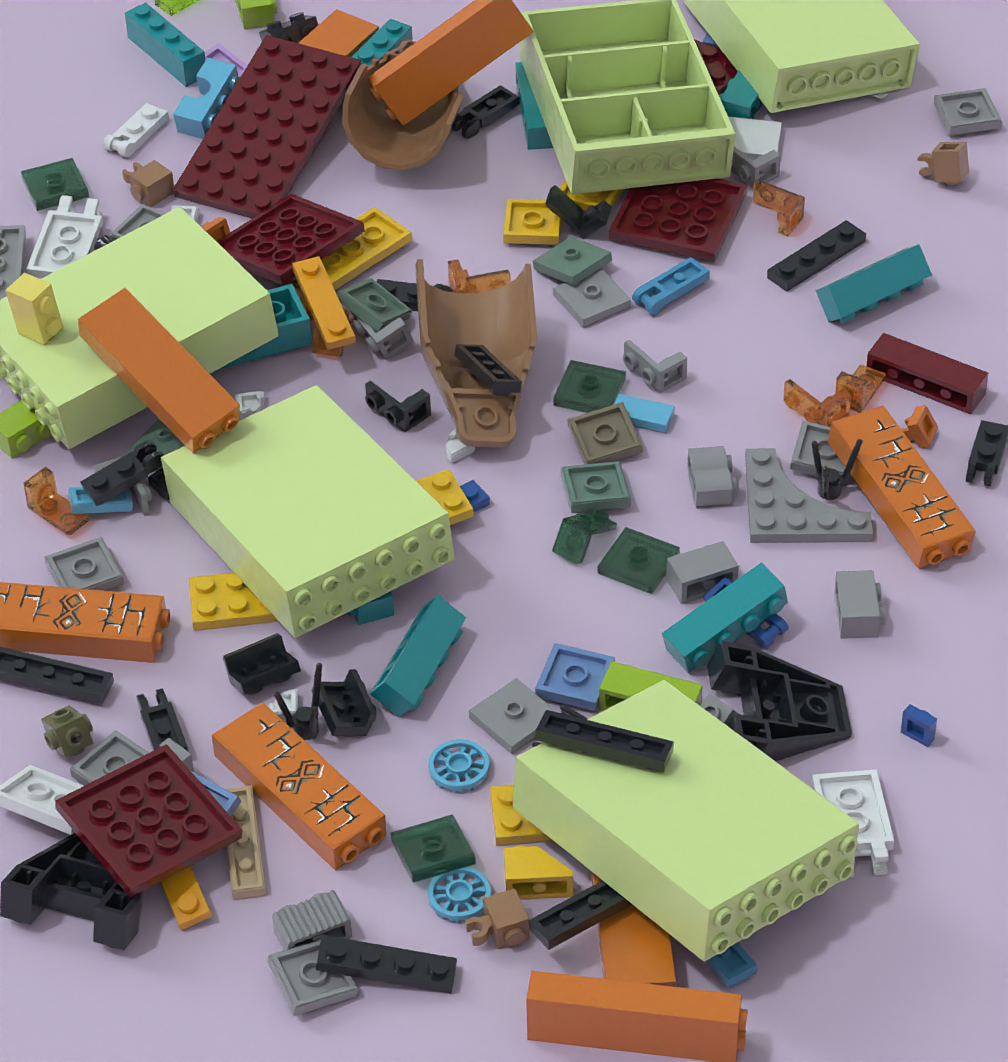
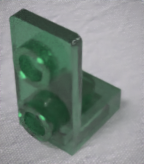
[552,510,617,564]

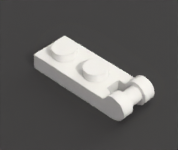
[103,103,169,158]

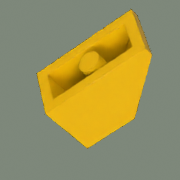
[504,845,573,899]

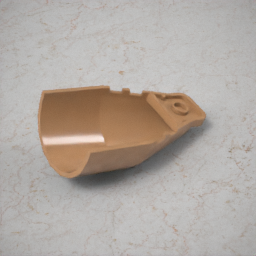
[342,40,463,170]
[415,259,538,447]

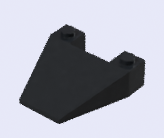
[707,641,852,761]
[0,833,144,950]

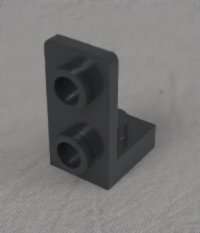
[545,185,612,239]
[365,381,431,432]

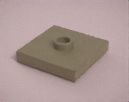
[567,402,643,464]

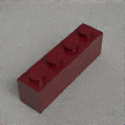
[866,333,989,415]

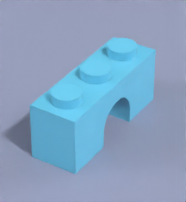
[173,57,240,139]

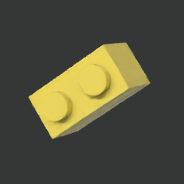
[5,272,63,345]

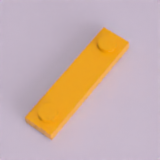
[292,256,356,350]
[161,866,212,930]

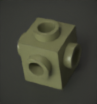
[41,705,94,757]

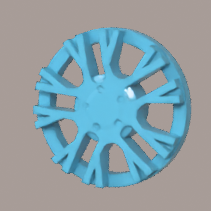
[428,739,490,793]
[428,866,491,923]

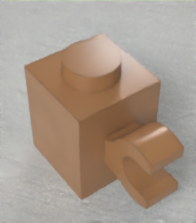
[917,142,970,185]
[122,160,174,207]
[465,888,530,949]

